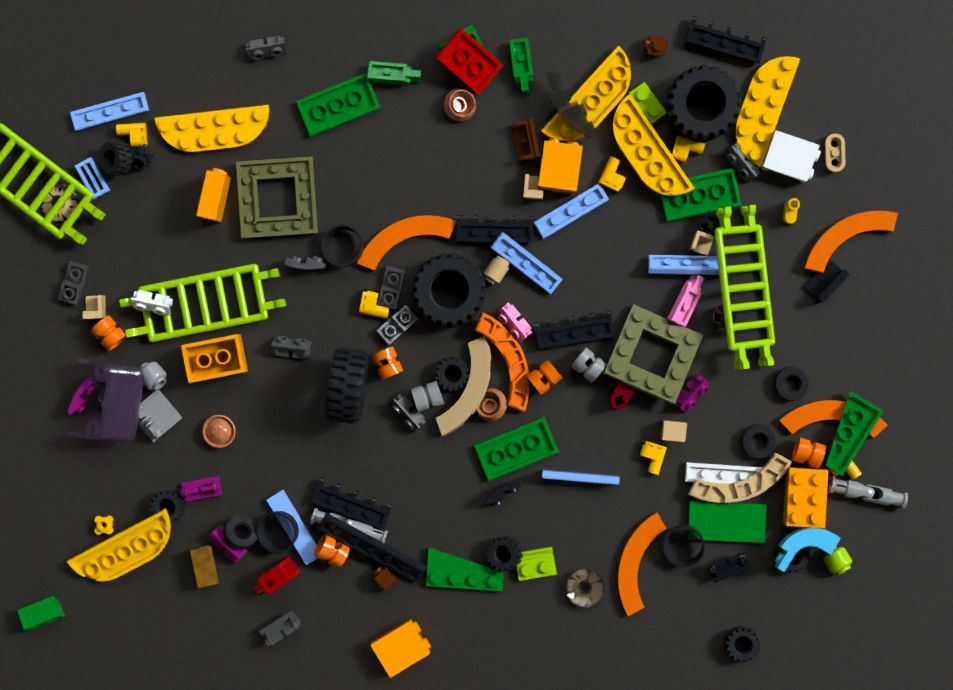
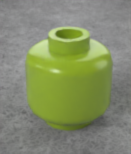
[823,547,853,575]

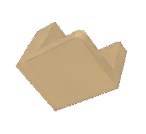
[523,174,543,200]
[689,230,715,256]
[83,295,106,319]
[661,420,687,442]

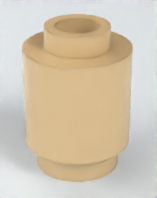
[484,255,510,285]

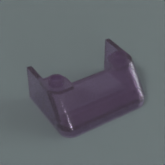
[69,359,144,443]

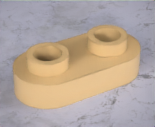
[824,133,846,173]

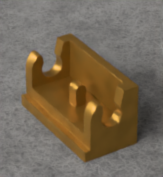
[189,546,219,588]

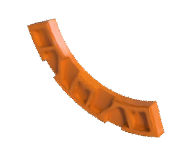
[804,211,898,273]
[357,215,457,270]
[474,312,530,412]
[779,400,888,438]
[618,512,666,616]

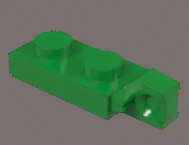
[509,38,533,93]
[367,61,421,85]

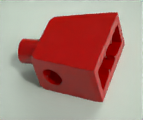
[253,556,300,595]

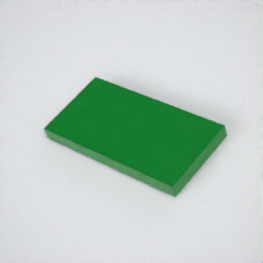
[295,73,381,137]
[660,168,742,222]
[474,417,559,481]
[688,501,767,543]

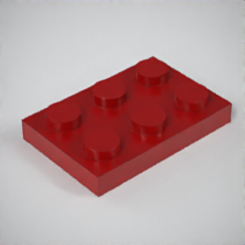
[436,27,503,95]

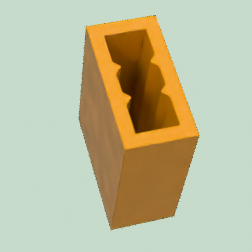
[538,139,583,195]
[196,168,231,222]
[370,618,431,678]

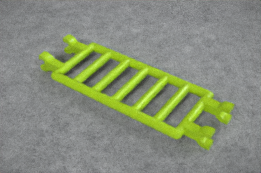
[0,123,106,245]
[714,205,775,370]
[119,264,286,342]

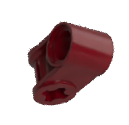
[609,381,637,410]

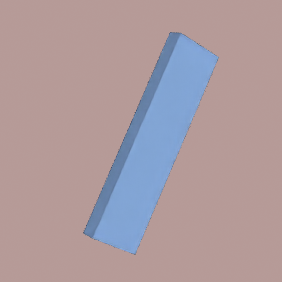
[70,92,149,131]
[533,183,609,239]
[491,232,563,295]
[648,255,719,275]
[542,469,620,485]
[267,490,317,565]

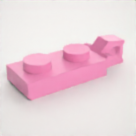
[667,274,704,327]

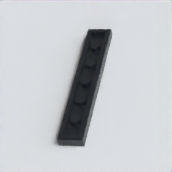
[317,512,427,583]

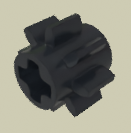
[130,146,154,170]
[699,211,720,236]
[712,305,736,328]

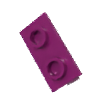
[675,374,710,413]
[181,476,223,502]
[208,525,247,564]

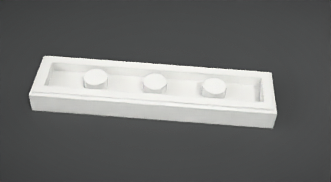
[685,462,763,483]

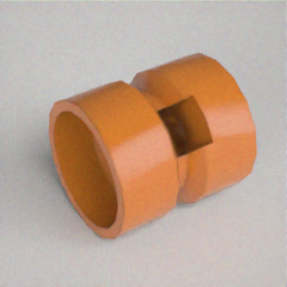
[90,315,126,352]
[371,346,404,380]
[527,359,563,395]
[792,437,826,469]
[314,534,350,568]

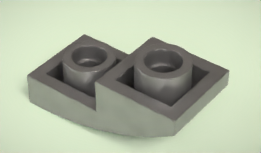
[284,255,327,270]
[58,261,89,305]
[378,266,406,309]
[376,305,418,346]

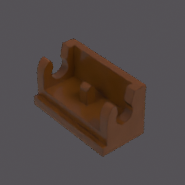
[512,118,540,162]

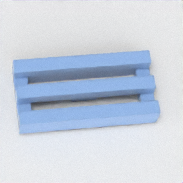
[74,157,110,200]

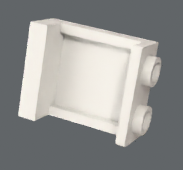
[760,130,821,183]

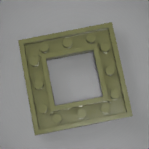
[236,156,318,239]
[603,304,703,405]

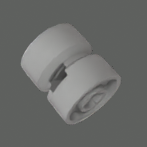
[571,347,607,383]
[411,381,444,412]

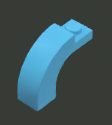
[775,527,841,572]

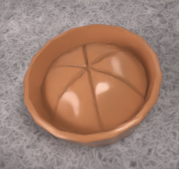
[444,88,476,122]
[476,388,507,421]
[202,415,236,448]

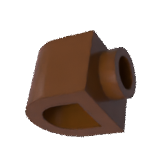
[644,35,668,58]
[372,566,399,591]

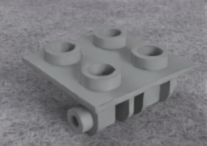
[129,390,183,443]

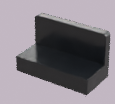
[804,260,850,303]

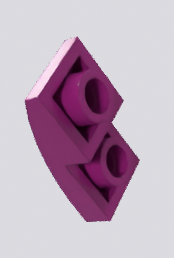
[68,377,97,415]

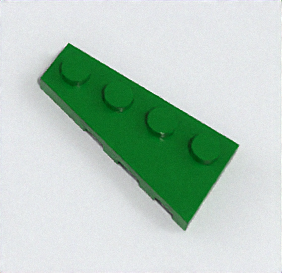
[825,391,884,476]
[426,547,504,591]

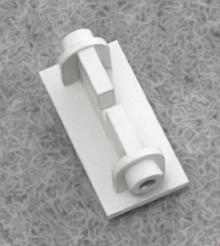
[131,290,173,315]

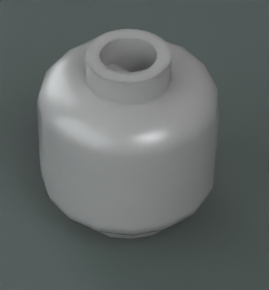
[138,362,167,390]

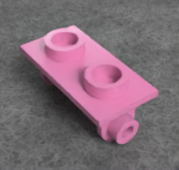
[496,302,532,342]

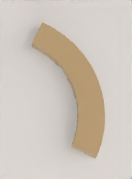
[436,336,491,436]
[688,452,792,503]

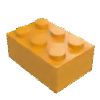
[181,334,248,383]
[783,467,828,528]

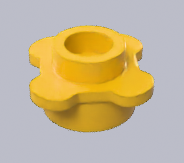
[94,515,114,535]

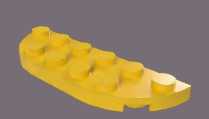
[541,45,631,141]
[735,56,800,167]
[613,94,695,196]
[155,105,270,152]
[67,508,171,581]

